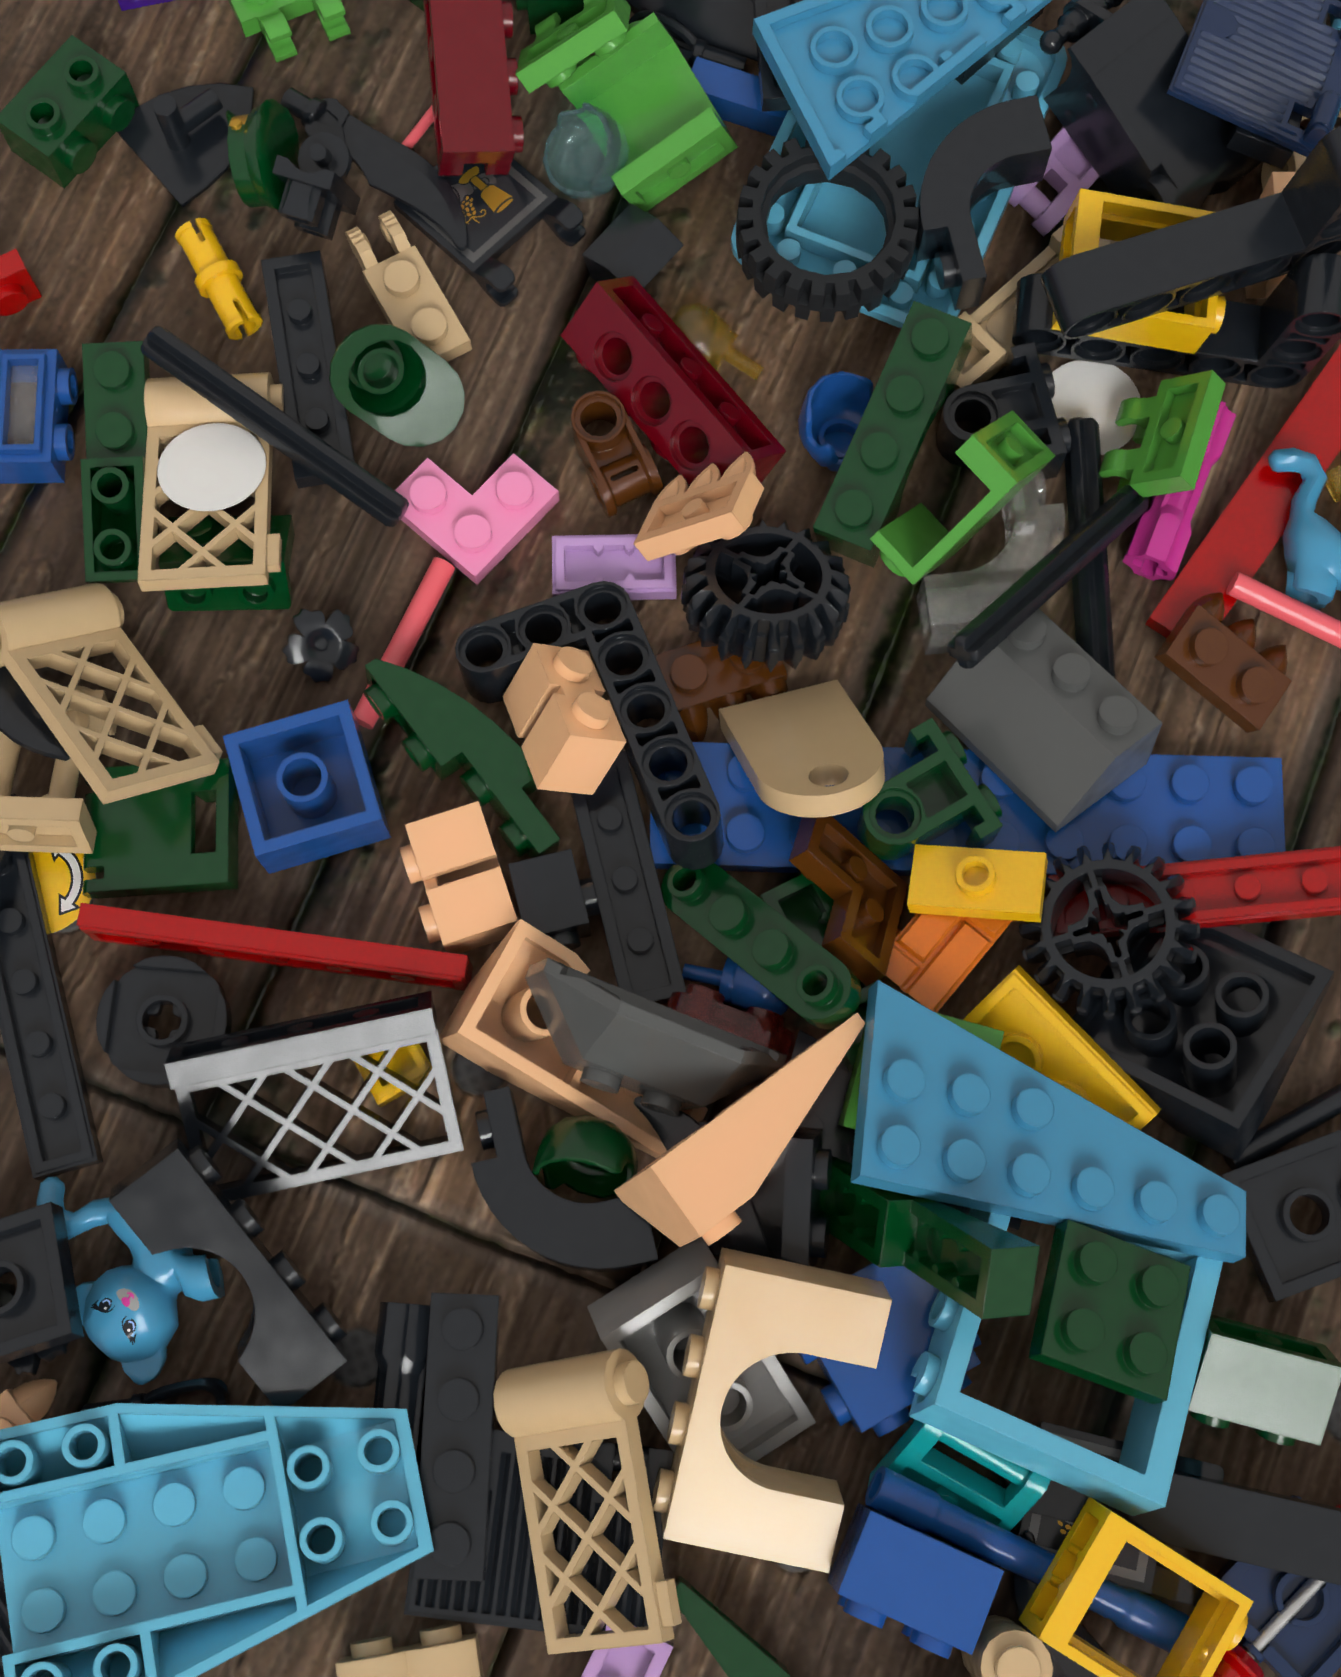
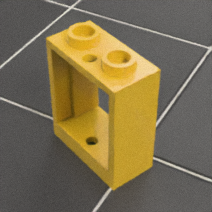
[1051,188,1226,354]
[1018,1497,1254,1677]

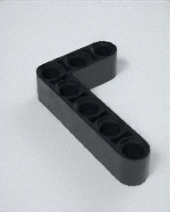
[1041,126,1341,339]
[1012,253,1341,389]
[455,581,724,870]

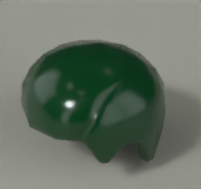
[532,1115,638,1199]

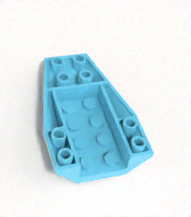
[0,1403,434,1677]

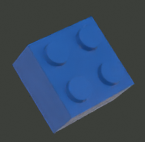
[223,699,391,874]
[827,1503,1004,1659]

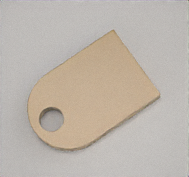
[719,680,885,818]

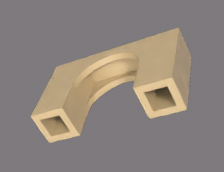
[652,1247,892,1573]

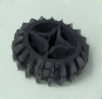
[681,517,851,673]
[1019,842,1200,1020]

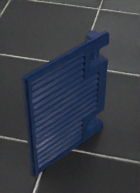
[1166,0,1341,157]

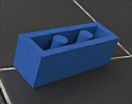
[692,56,788,137]

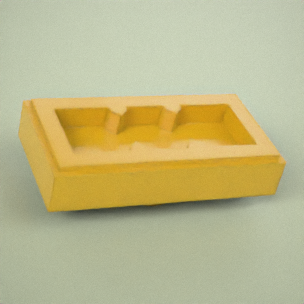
[907,844,1048,923]

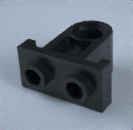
[936,342,1071,482]

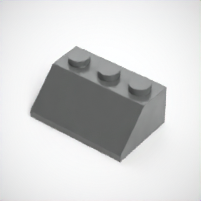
[925,609,1162,833]

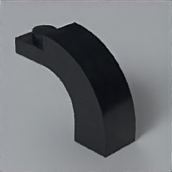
[914,95,1052,311]
[471,1086,658,1272]

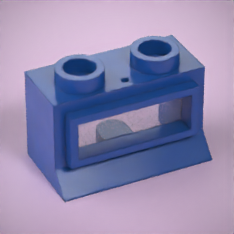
[0,349,78,484]

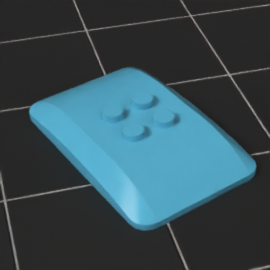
[731,26,1067,328]

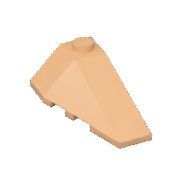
[440,919,708,1158]
[614,1012,865,1247]

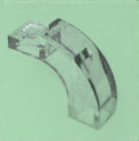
[917,470,1065,655]

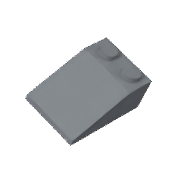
[587,1236,816,1461]

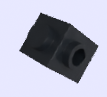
[508,849,600,950]

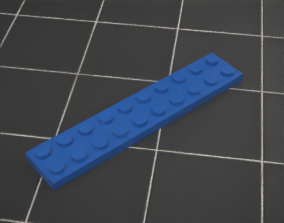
[649,742,1286,877]

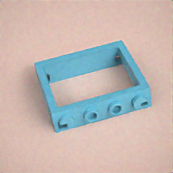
[908,1208,1223,1516]

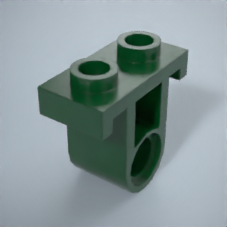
[857,718,1003,860]

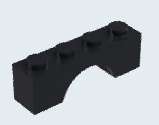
[109,1137,348,1406]

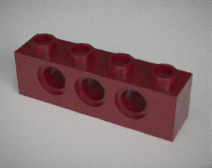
[560,276,786,486]

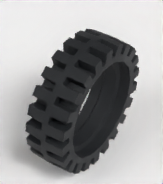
[736,138,919,322]

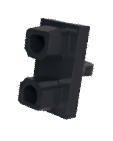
[272,132,360,240]

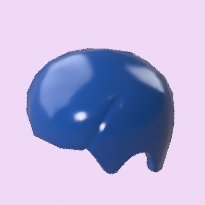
[798,371,874,472]

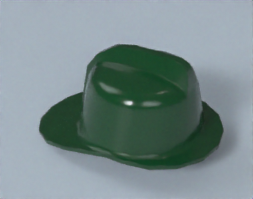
[329,324,465,447]

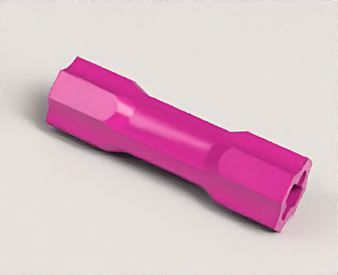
[1123,401,1236,581]

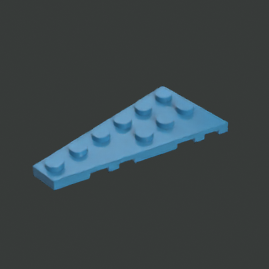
[752,0,1052,181]
[850,980,1246,1263]

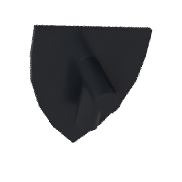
[117,83,254,207]

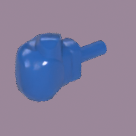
[682,958,789,1018]

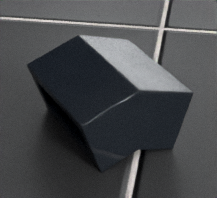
[582,203,684,287]

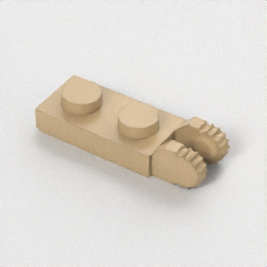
[345,210,472,362]

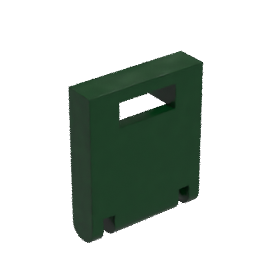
[83,758,239,899]

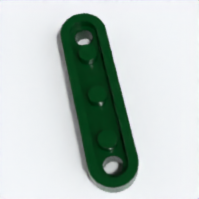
[661,863,861,1029]

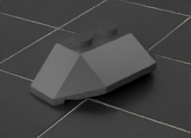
[525,958,787,1117]

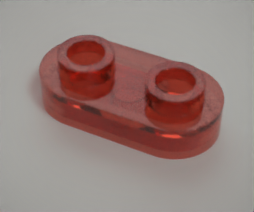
[667,984,794,1059]

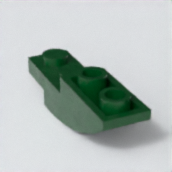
[80,341,150,584]
[363,658,560,858]

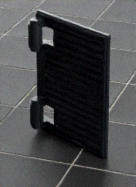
[404,1429,673,1634]

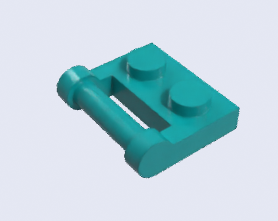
[868,1420,1051,1559]

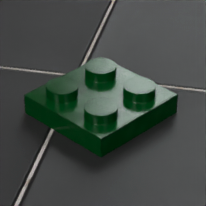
[1028,1219,1191,1404]

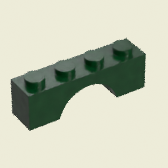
[813,301,972,568]

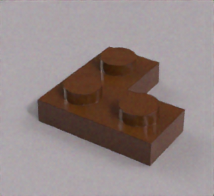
[789,816,908,986]

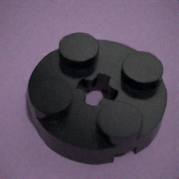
[96,955,232,1088]

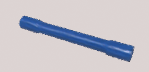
[865,1466,1189,1653]

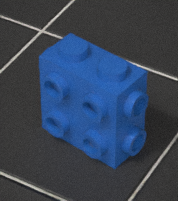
[798,1263,981,1437]

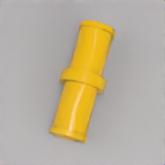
[175,218,263,340]

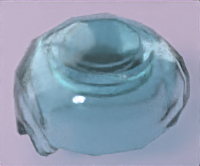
[543,102,630,200]

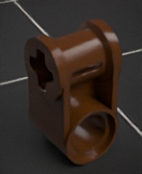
[571,390,664,518]

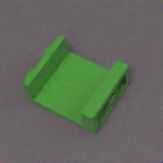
[558,12,738,212]
[870,410,1055,585]

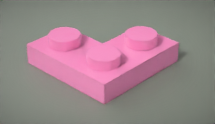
[395,453,560,585]

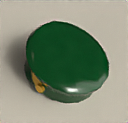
[226,99,299,210]

